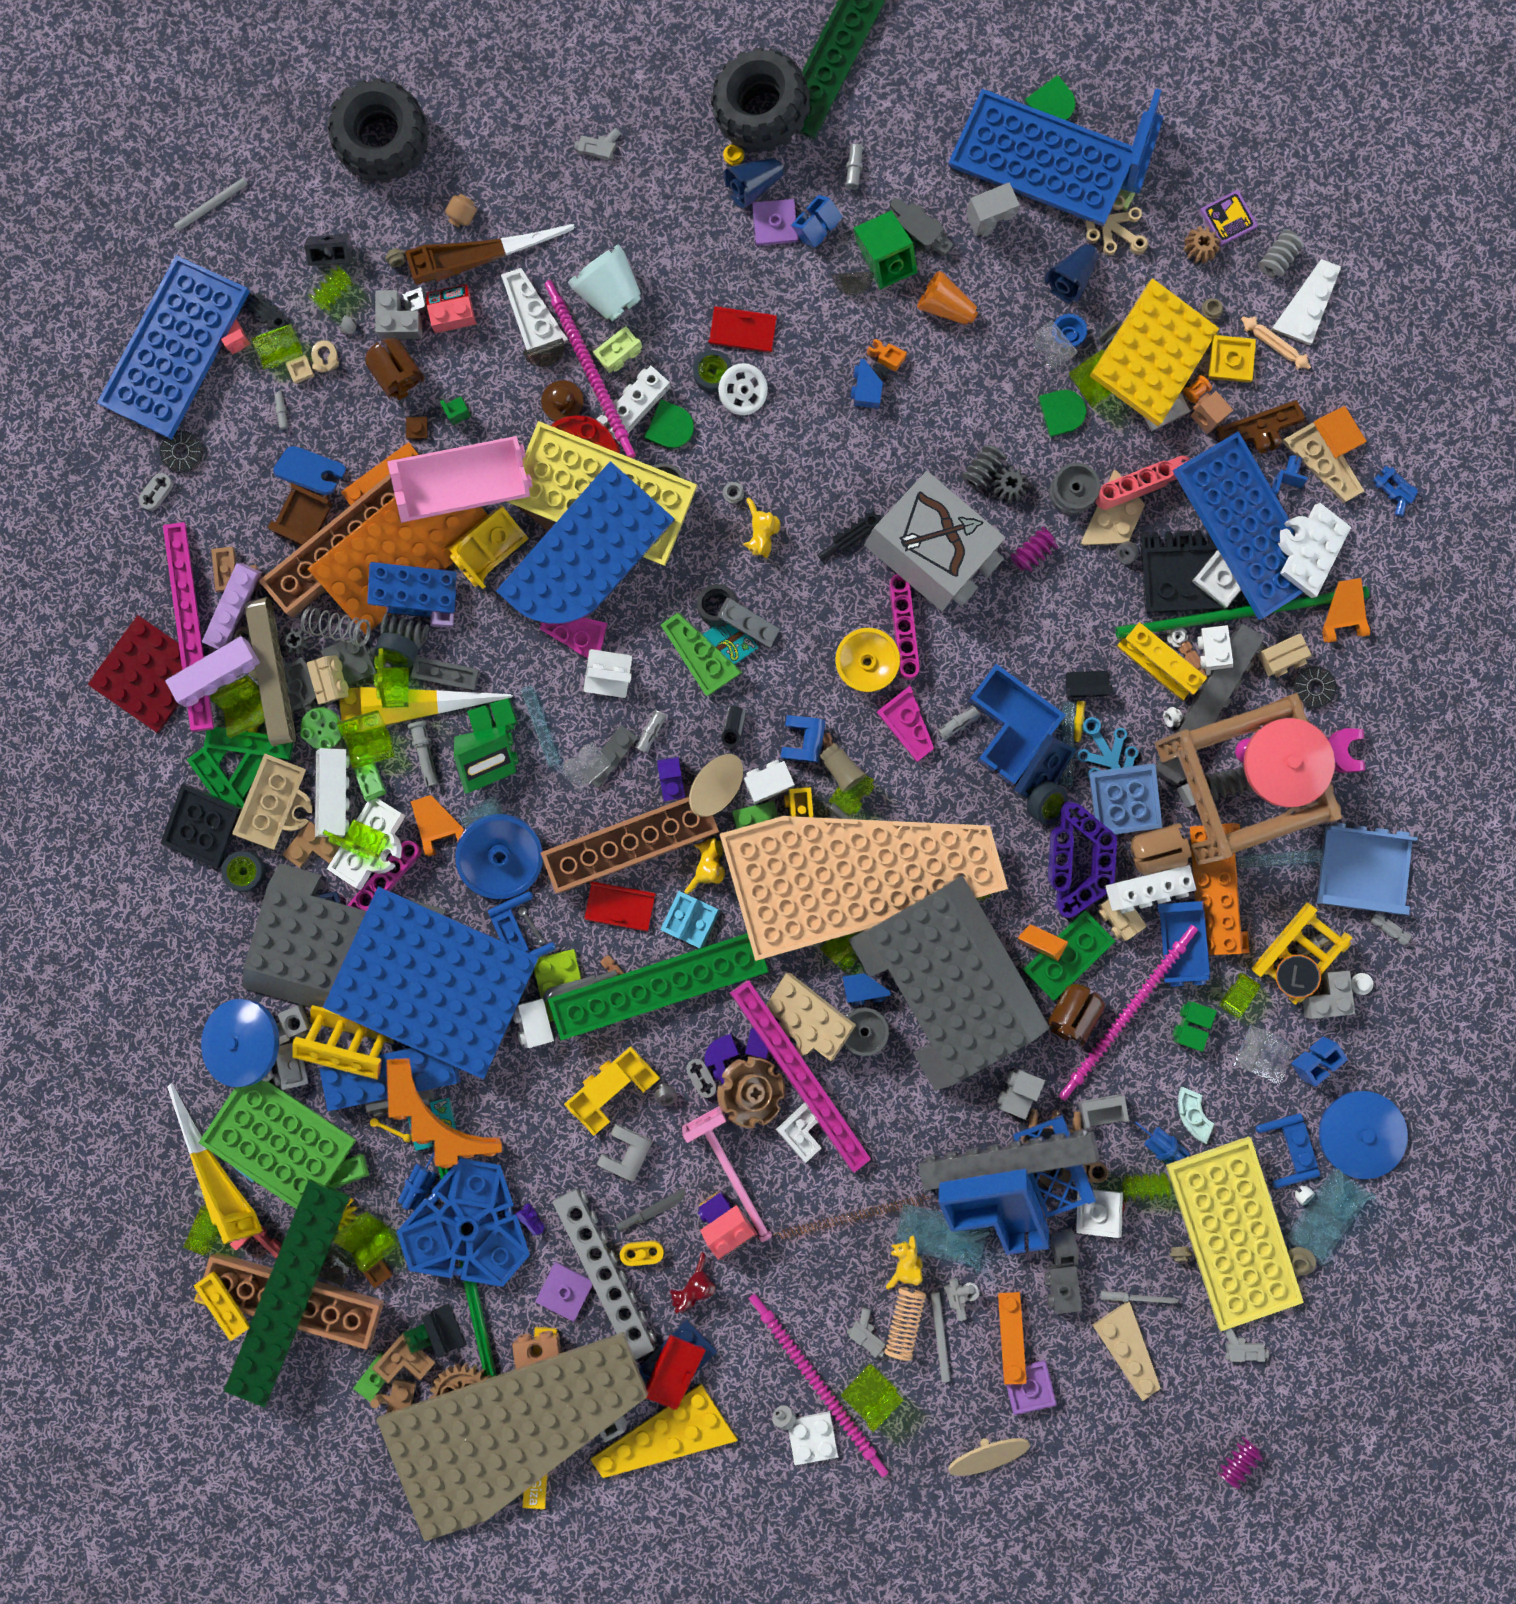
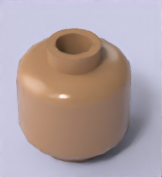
[445,194,477,228]

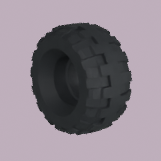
[711,48,810,153]
[327,78,429,183]

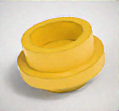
[723,144,744,166]

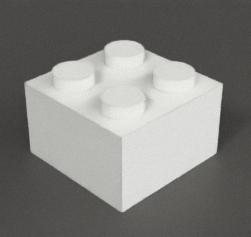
[744,760,794,805]

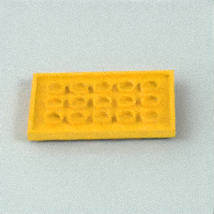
[1090,278,1219,427]

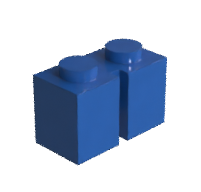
[791,195,843,247]
[1291,1036,1348,1087]

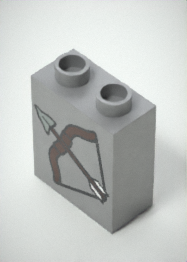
[864,471,1006,612]

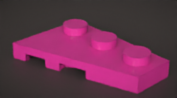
[540,618,608,658]
[876,686,934,762]

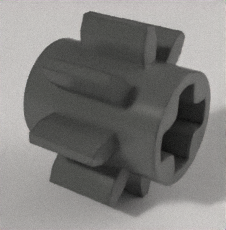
[282,628,310,655]

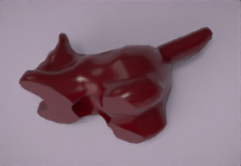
[669,1252,716,1314]

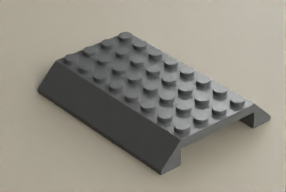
[243,863,446,1007]
[848,875,1050,1091]

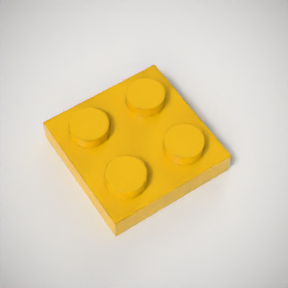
[1208,335,1256,383]

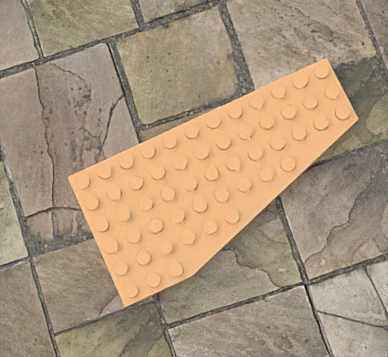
[720,816,1008,961]

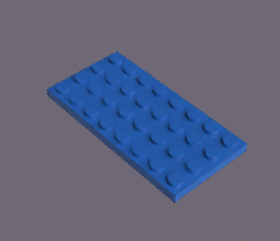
[948,89,1137,227]
[97,255,250,440]
[1172,431,1303,620]

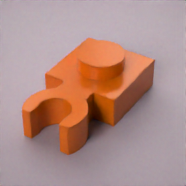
[867,339,907,372]

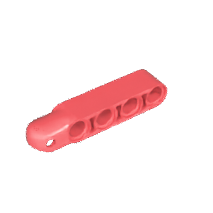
[1095,456,1190,510]

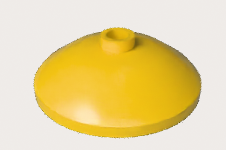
[835,628,900,692]

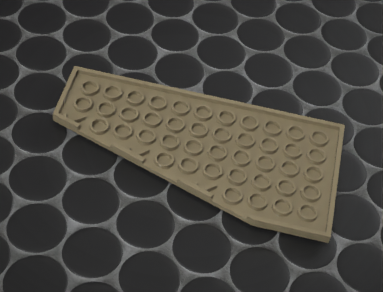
[376,1332,648,1541]

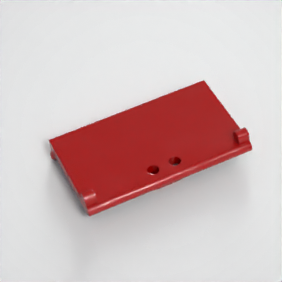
[708,306,777,353]
[584,881,656,932]
[645,1335,706,1410]

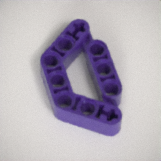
[1048,801,1117,918]

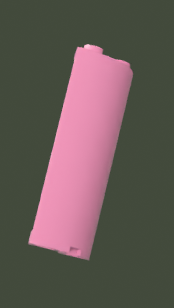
[387,436,532,522]

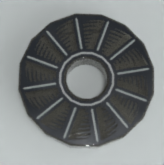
[159,430,203,473]
[1293,666,1337,709]

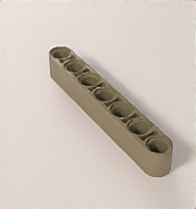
[245,597,296,746]

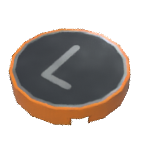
[1276,955,1321,998]

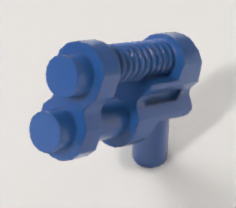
[1373,465,1418,517]

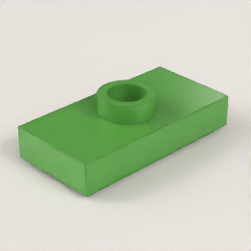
[351,755,387,802]
[327,1154,369,1189]
[353,1352,385,1402]

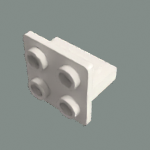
[584,649,632,698]

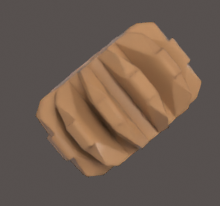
[1184,226,1221,264]

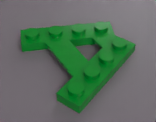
[186,727,294,811]

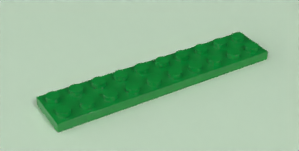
[548,933,768,1040]

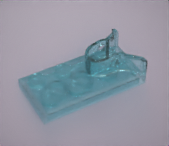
[1284,1167,1376,1265]
[894,1204,990,1273]

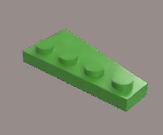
[661,613,743,696]

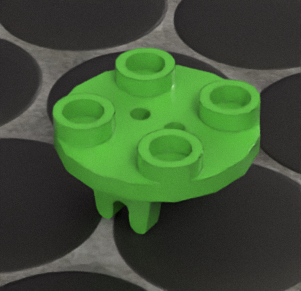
[300,707,343,749]

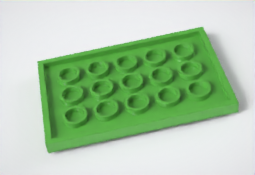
[198,1080,357,1209]

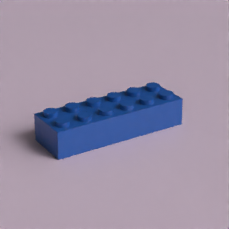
[319,1048,461,1111]

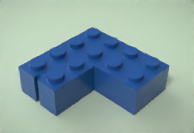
[968,664,1066,786]
[939,1169,1049,1255]

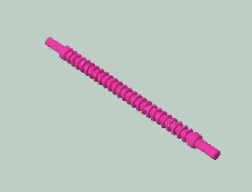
[545,280,636,458]
[748,1293,888,1477]

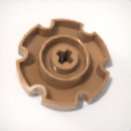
[717,1057,785,1128]

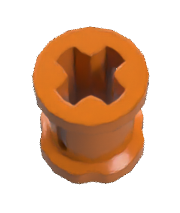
[1183,375,1212,404]

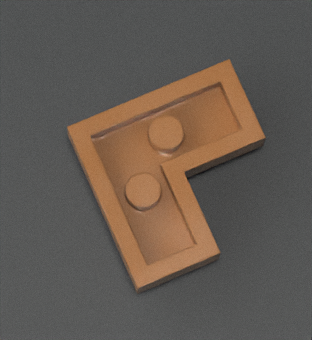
[211,547,260,592]
[282,821,341,868]
[372,1333,435,1384]

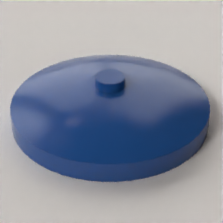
[455,814,543,899]
[201,999,279,1087]
[1319,1091,1408,1179]

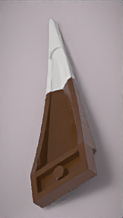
[405,224,574,285]

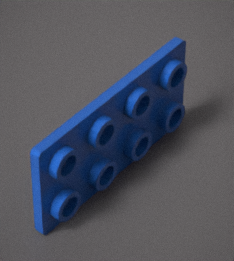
[367,562,457,618]

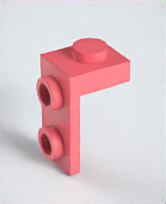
[221,319,251,354]
[230,1224,282,1259]

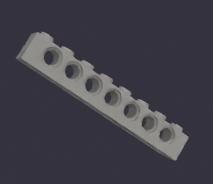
[552,1187,657,1360]

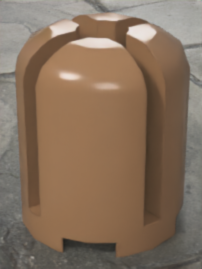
[1130,823,1192,876]

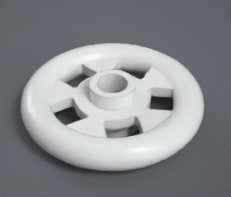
[719,363,768,415]

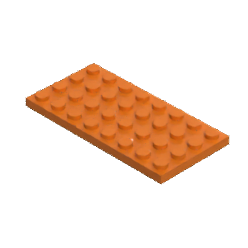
[308,497,488,635]

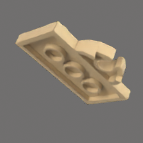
[232,754,312,850]
[766,972,856,1061]

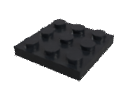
[161,783,242,868]

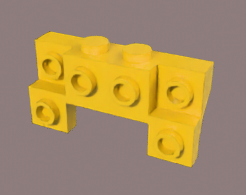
[564,1046,660,1136]

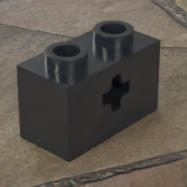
[304,233,354,266]

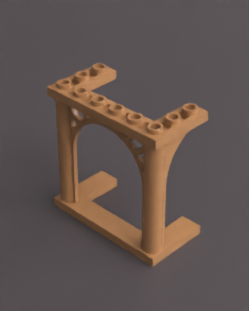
[1154,693,1342,865]

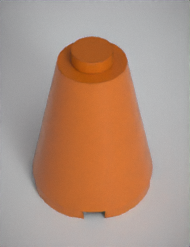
[917,271,978,325]

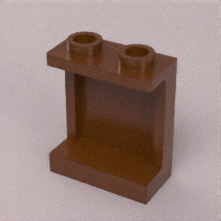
[268,483,333,546]

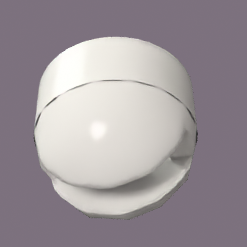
[1295,1186,1315,1206]
[964,1283,980,1301]

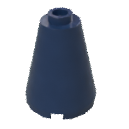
[723,157,784,208]
[1044,244,1099,303]

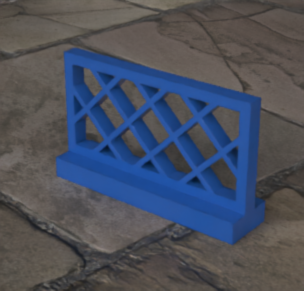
[1121,88,1164,194]
[1013,1114,1096,1218]

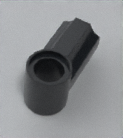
[721,706,747,750]

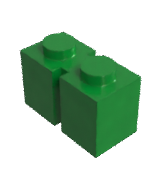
[467,698,518,732]
[1172,1001,1217,1052]

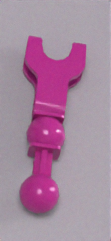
[1235,728,1365,773]

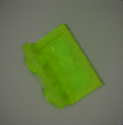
[828,775,875,816]
[820,930,863,972]

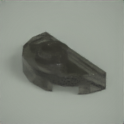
[832,272,874,296]
[523,338,565,367]

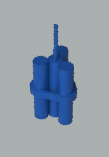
[1135,1121,1190,1164]
[398,1151,437,1210]

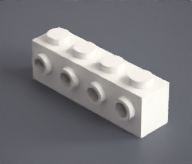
[596,366,670,444]
[315,748,350,838]
[1106,865,1196,913]

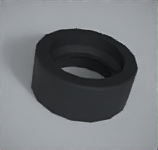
[696,584,738,627]

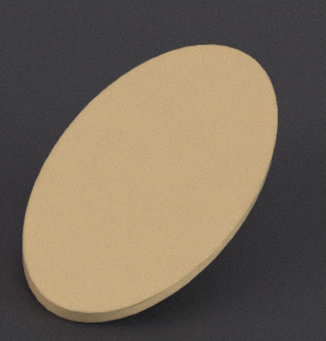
[689,754,743,817]
[948,1438,1030,1476]

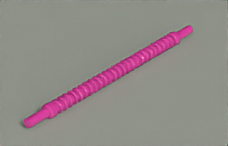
[1058,925,1198,1101]

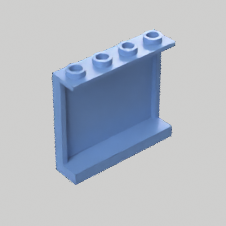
[1317,823,1418,915]

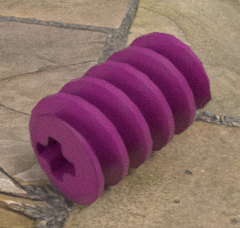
[1010,527,1058,572]
[1216,1436,1263,1489]

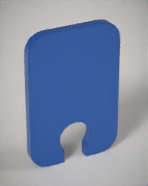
[273,446,346,495]

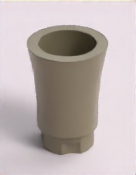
[820,743,867,793]

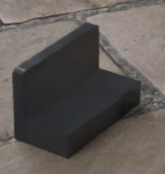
[1065,671,1113,698]
[421,1304,465,1359]

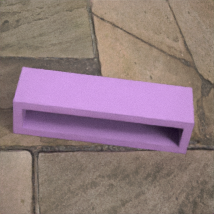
[202,563,262,649]
[165,636,260,707]

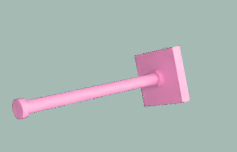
[682,1106,772,1242]

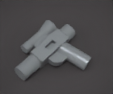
[943,1278,975,1321]

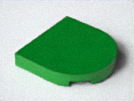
[1024,75,1075,121]
[1038,390,1086,438]
[644,399,694,449]

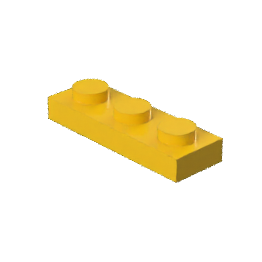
[193,1271,250,1341]

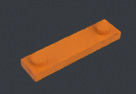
[341,442,418,506]
[998,1292,1027,1385]

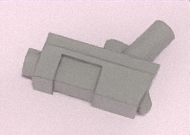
[574,128,621,161]
[847,1308,886,1358]
[1224,1328,1269,1362]

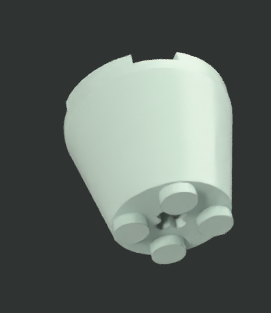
[568,244,641,321]

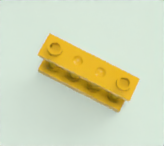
[1116,622,1207,701]
[1251,902,1352,1005]
[293,1005,395,1080]

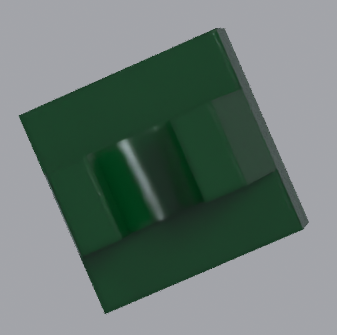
[402,1324,432,1355]

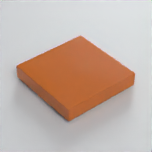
[1313,406,1367,459]

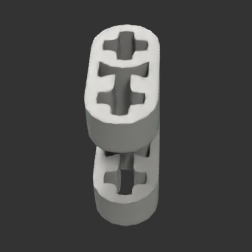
[597,1124,653,1182]

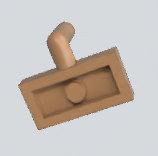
[370,1378,417,1414]

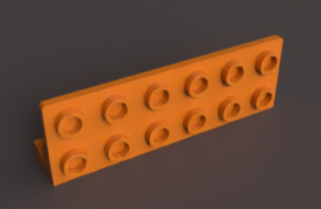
[1190,823,1249,955]

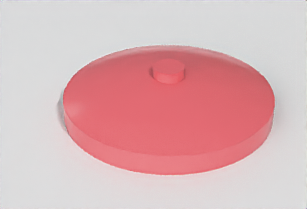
[1244,718,1335,808]

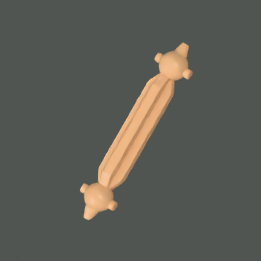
[1241,317,1311,369]

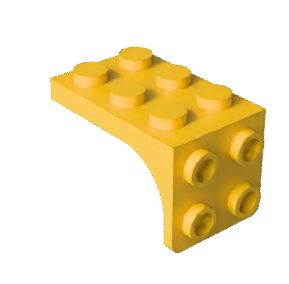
[448,505,529,589]

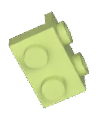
[593,326,642,374]

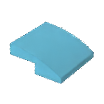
[660,891,721,948]

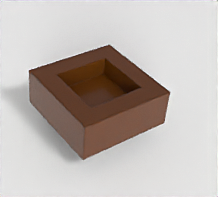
[406,417,428,440]
[362,1256,394,1289]

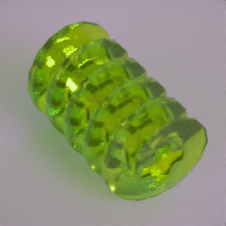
[307,264,354,311]
[1122,1172,1171,1203]

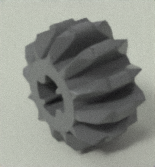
[992,466,1029,503]

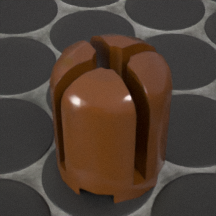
[365,338,425,400]
[1047,984,1105,1047]

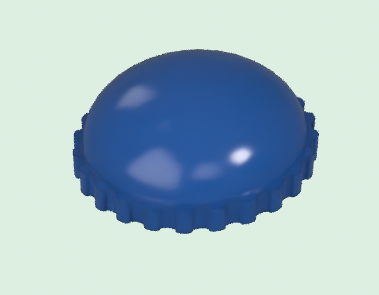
[1051,313,1088,349]

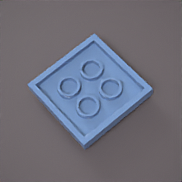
[1089,763,1162,836]

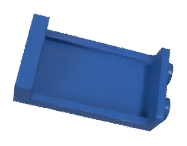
[1158,901,1211,986]

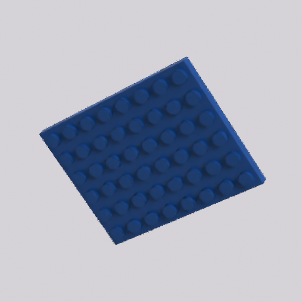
[323,887,539,1079]

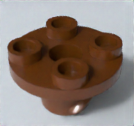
[541,380,584,422]

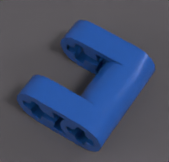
[780,715,826,763]

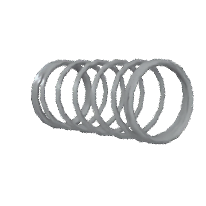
[301,606,371,647]

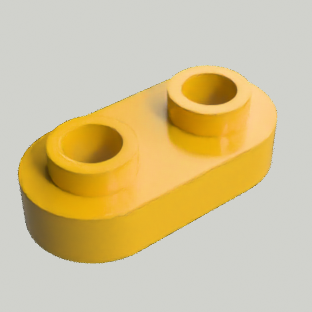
[620,1240,664,1266]

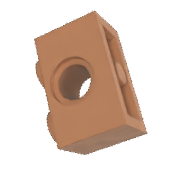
[1191,391,1233,434]
[512,1331,561,1369]

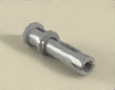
[407,721,439,787]

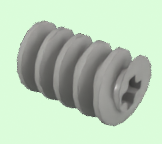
[1258,229,1304,277]

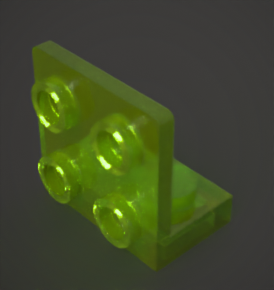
[1068,350,1113,408]
[374,648,409,708]
[210,675,265,738]
[337,710,395,769]
[322,819,389,859]
[333,1212,399,1272]
[841,1363,904,1432]

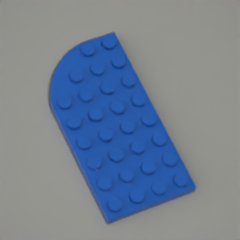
[496,461,675,624]

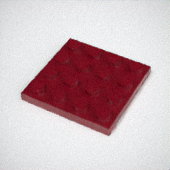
[87,615,182,733]

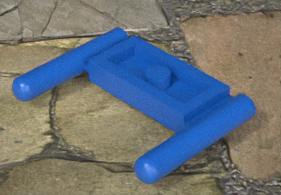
[487,892,556,957]
[1256,1113,1320,1189]

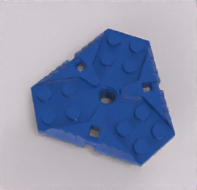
[396,1158,530,1287]

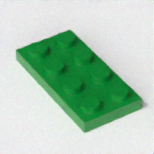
[1022,910,1115,1001]

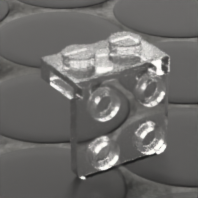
[1234,1025,1295,1084]

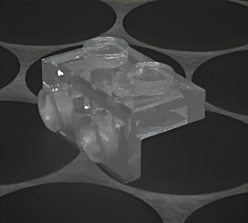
[1032,320,1078,372]
[561,742,611,791]

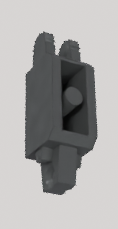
[889,198,953,256]

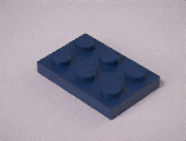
[1014,734,1077,797]
[640,1319,717,1377]

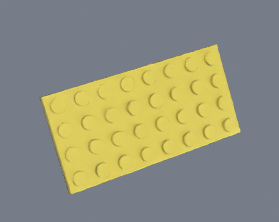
[506,421,697,566]
[1166,1136,1304,1331]

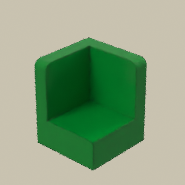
[440,396,471,425]

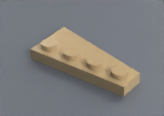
[1282,423,1364,503]
[1092,1301,1161,1401]

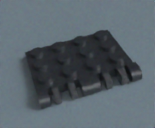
[1139,530,1232,613]

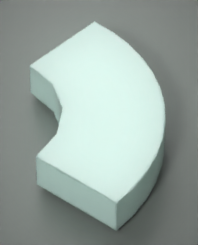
[1178,1087,1214,1144]

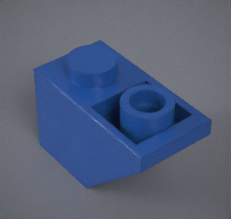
[850,359,883,409]
[842,973,890,1006]

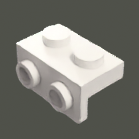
[1197,625,1233,676]

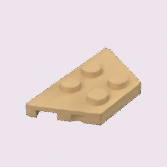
[1080,470,1145,546]

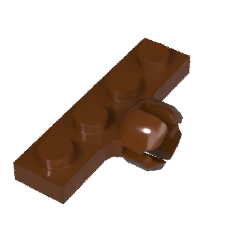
[1216,400,1305,454]

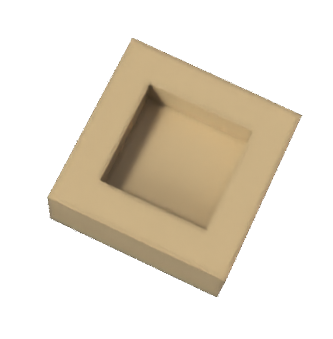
[285,355,315,384]

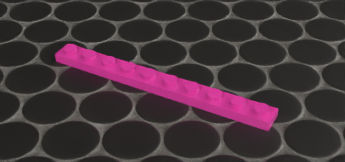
[163,522,214,732]
[730,980,871,1172]

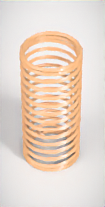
[884,1287,926,1361]

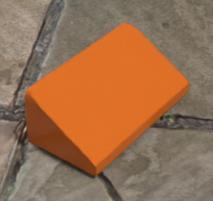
[1018,924,1068,961]

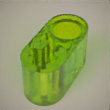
[1219,972,1261,1019]

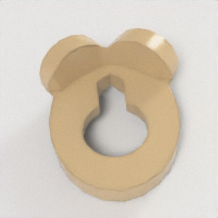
[311,341,340,373]

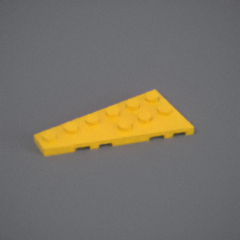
[591,1384,738,1478]

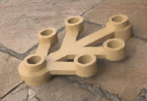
[1085,195,1148,256]

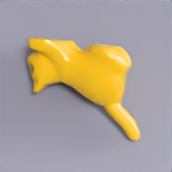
[743,498,780,558]
[684,838,725,894]
[886,1236,922,1290]

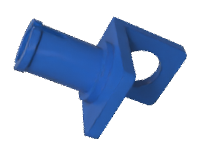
[1272,456,1308,495]

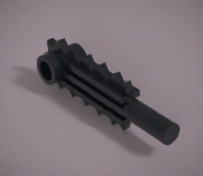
[236,282,292,337]
[817,510,881,562]

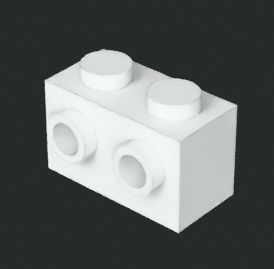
[513,999,554,1048]

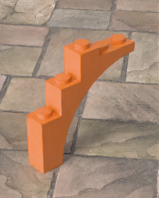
[387,1058,502,1168]

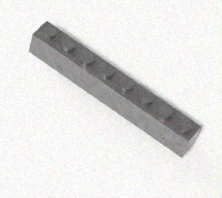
[1155,624,1264,785]
[918,1129,1100,1190]

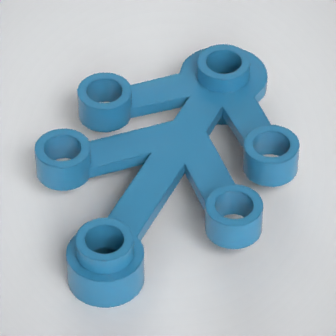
[1077,717,1138,779]

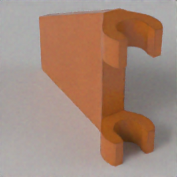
[1322,578,1370,643]
[410,795,464,857]

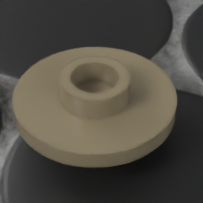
[1288,1247,1316,1276]

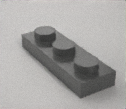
[717,598,780,648]
[411,657,480,691]
[582,725,638,789]
[365,1089,435,1117]

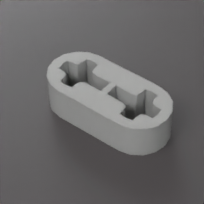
[139,473,173,511]
[686,1058,716,1098]

